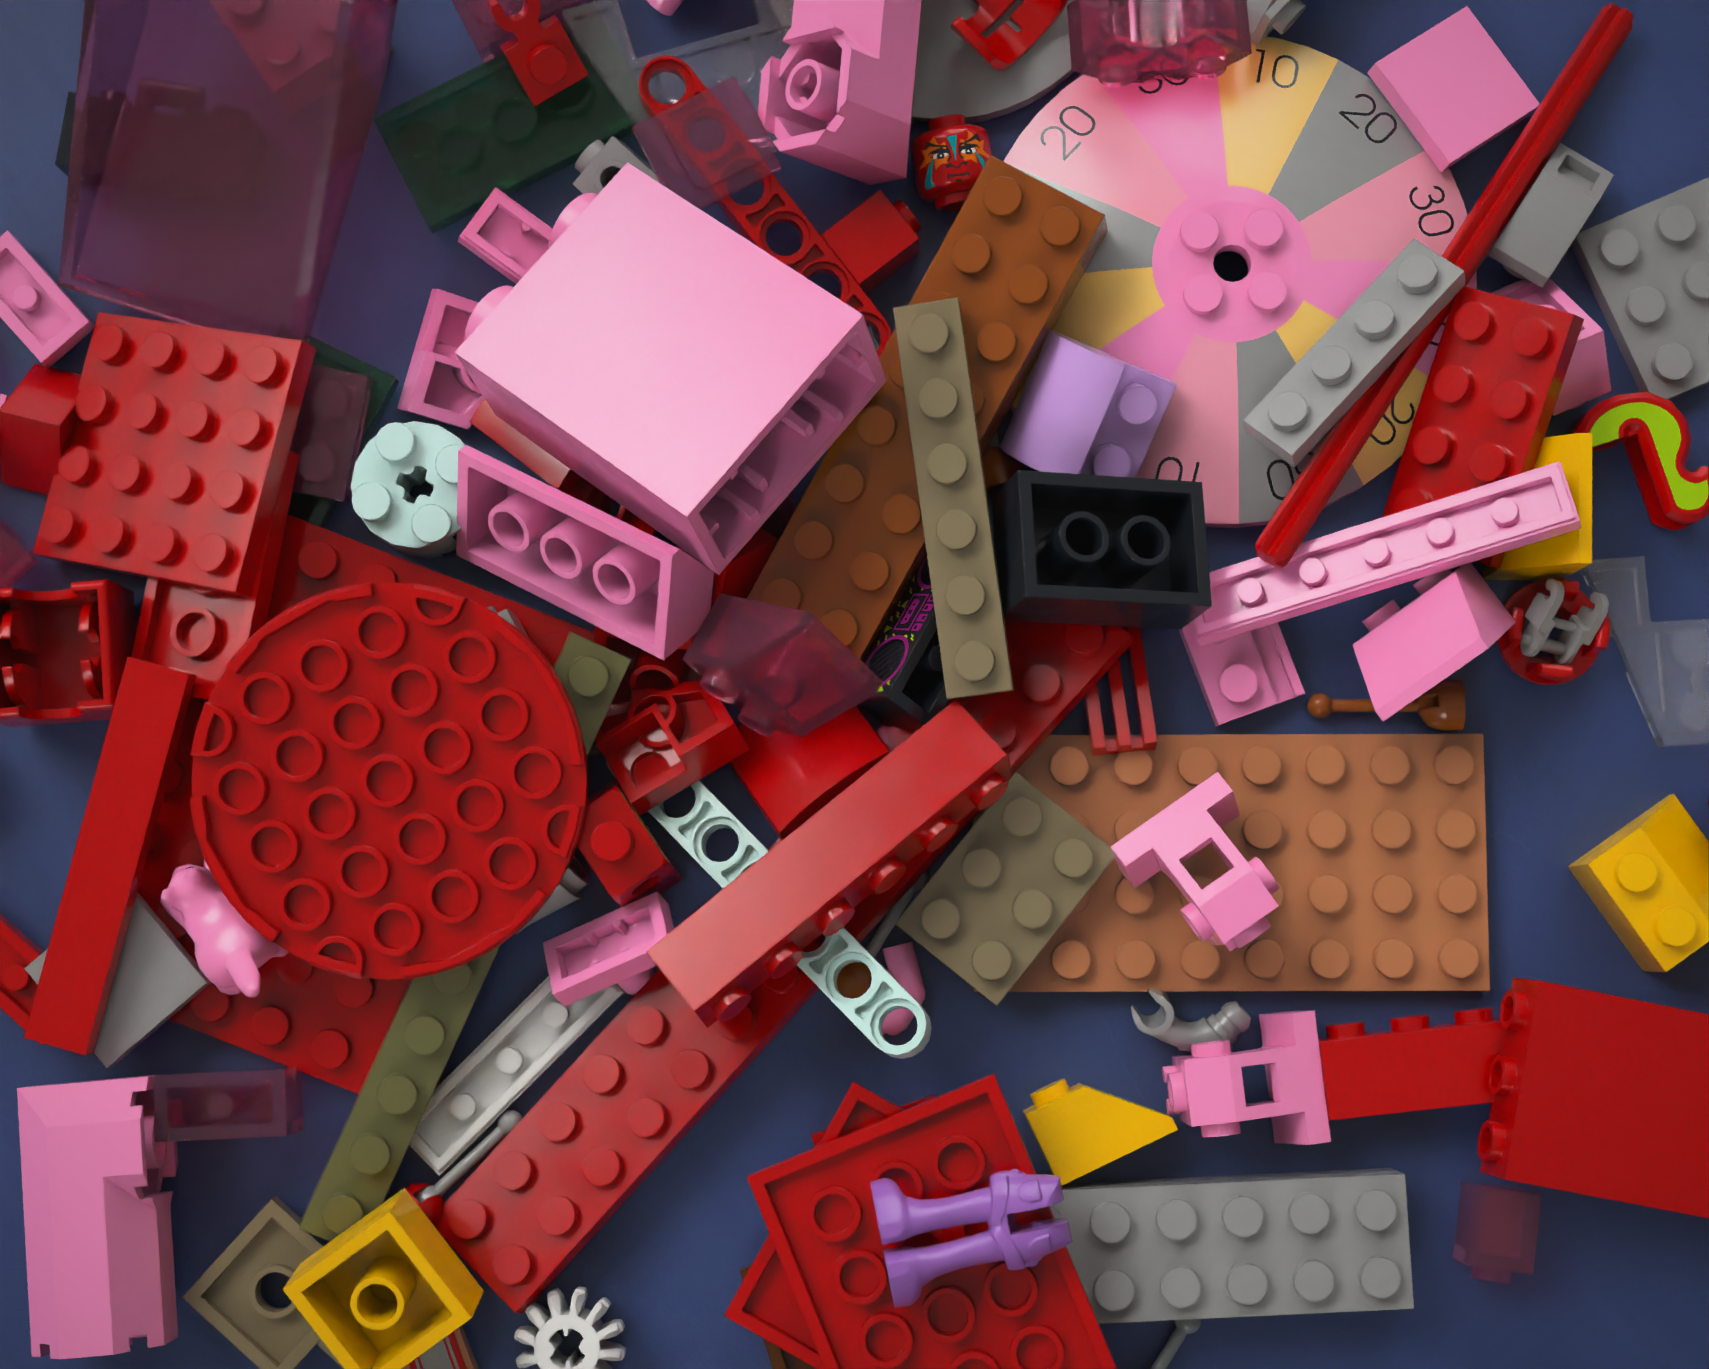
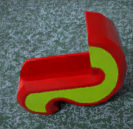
[1566,392,1709,531]

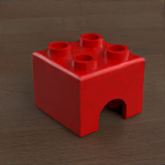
[0,579,136,728]

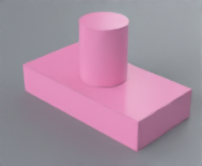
[543,891,674,1007]

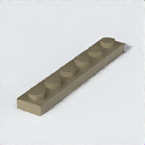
[893,297,1014,700]

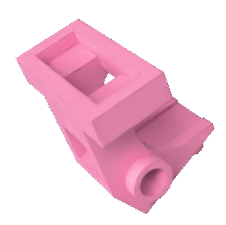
[1111,772,1279,951]
[1162,1010,1331,1145]

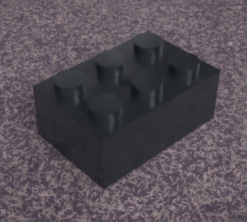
[992,470,1212,629]

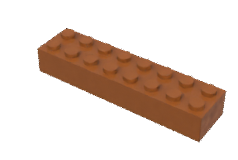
[740,155,1108,675]

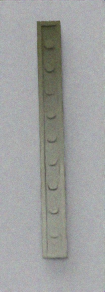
[299,631,631,1241]

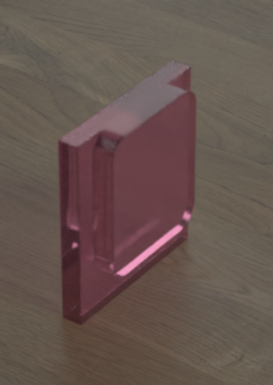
[632,76,782,210]

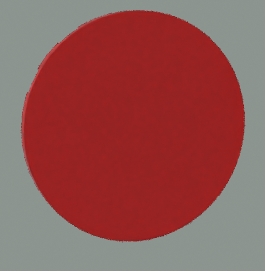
[190,582,588,979]

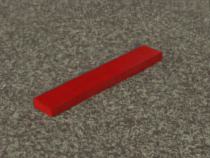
[24,656,197,1056]

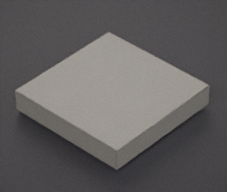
[24,892,212,1068]

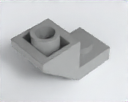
[1488,143,1614,288]

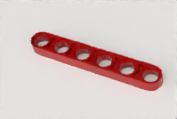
[638,56,891,357]

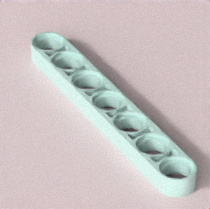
[606,761,932,1059]

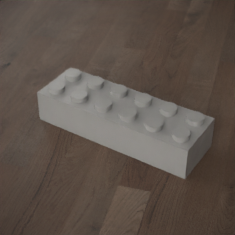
[1050,1168,1414,1324]

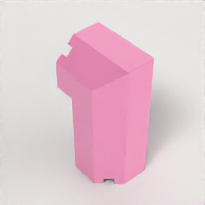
[757,0,922,185]
[17,1074,178,1359]

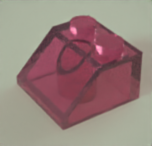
[682,593,883,737]

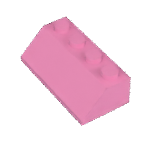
[456,445,714,661]

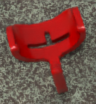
[951,0,1068,71]

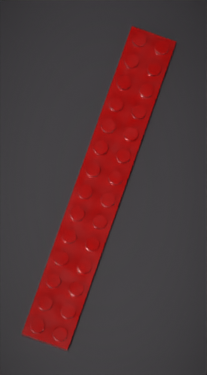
[435,621,1134,1314]

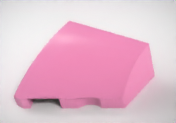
[397,289,484,429]

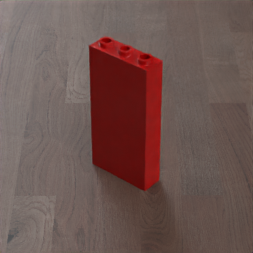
[1477,977,1709,1218]

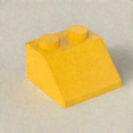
[1483,433,1592,581]
[1567,793,1709,972]

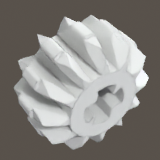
[514,1286,626,1369]

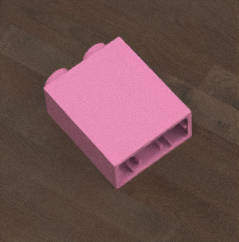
[455,162,887,575]

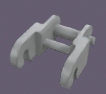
[1520,579,1609,665]

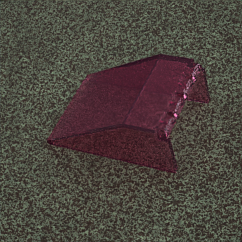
[58,0,398,344]

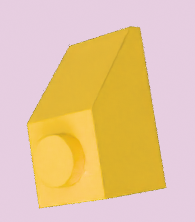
[1022,1078,1178,1186]

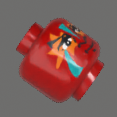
[910,114,993,212]

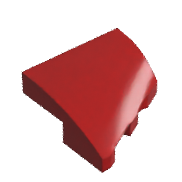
[594,679,750,816]

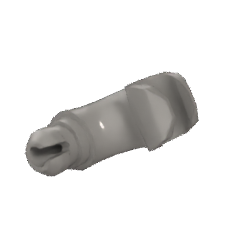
[1130,988,1251,1052]

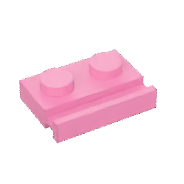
[1178,622,1305,727]

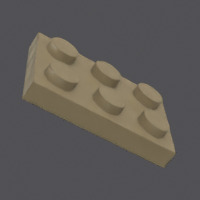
[895,772,1115,1006]

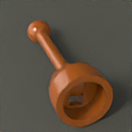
[1307,680,1465,731]

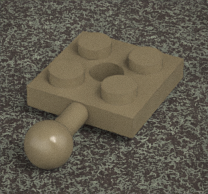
[182,1196,344,1369]

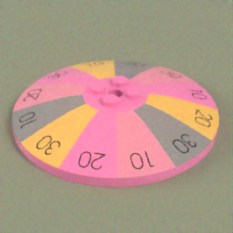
[1003,32,1477,528]

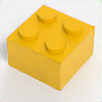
[282,1188,484,1369]

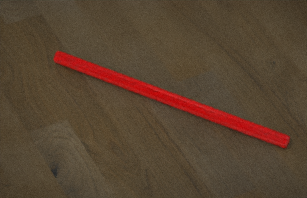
[1255,3,1633,568]

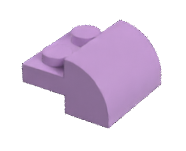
[1000,330,1177,478]

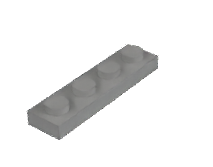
[1243,239,1465,467]

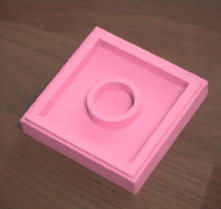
[1367,6,1540,172]

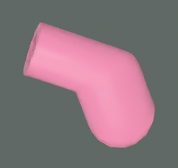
[882,941,925,1036]

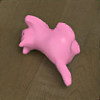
[160,859,288,998]

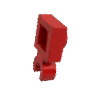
[488,0,589,106]

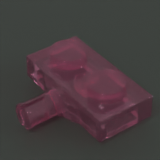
[290,364,373,503]

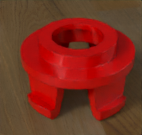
[1496,578,1611,685]

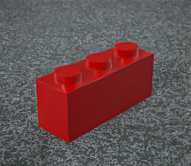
[1318,1007,1506,1120]

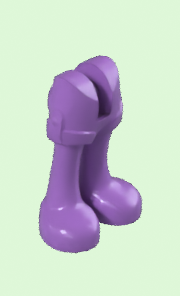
[870,1169,1073,1308]

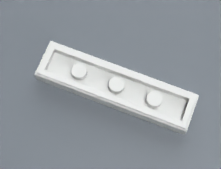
[409,976,625,1176]

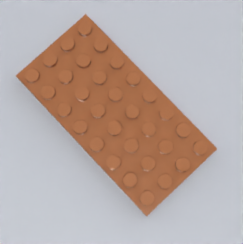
[972,734,1490,992]

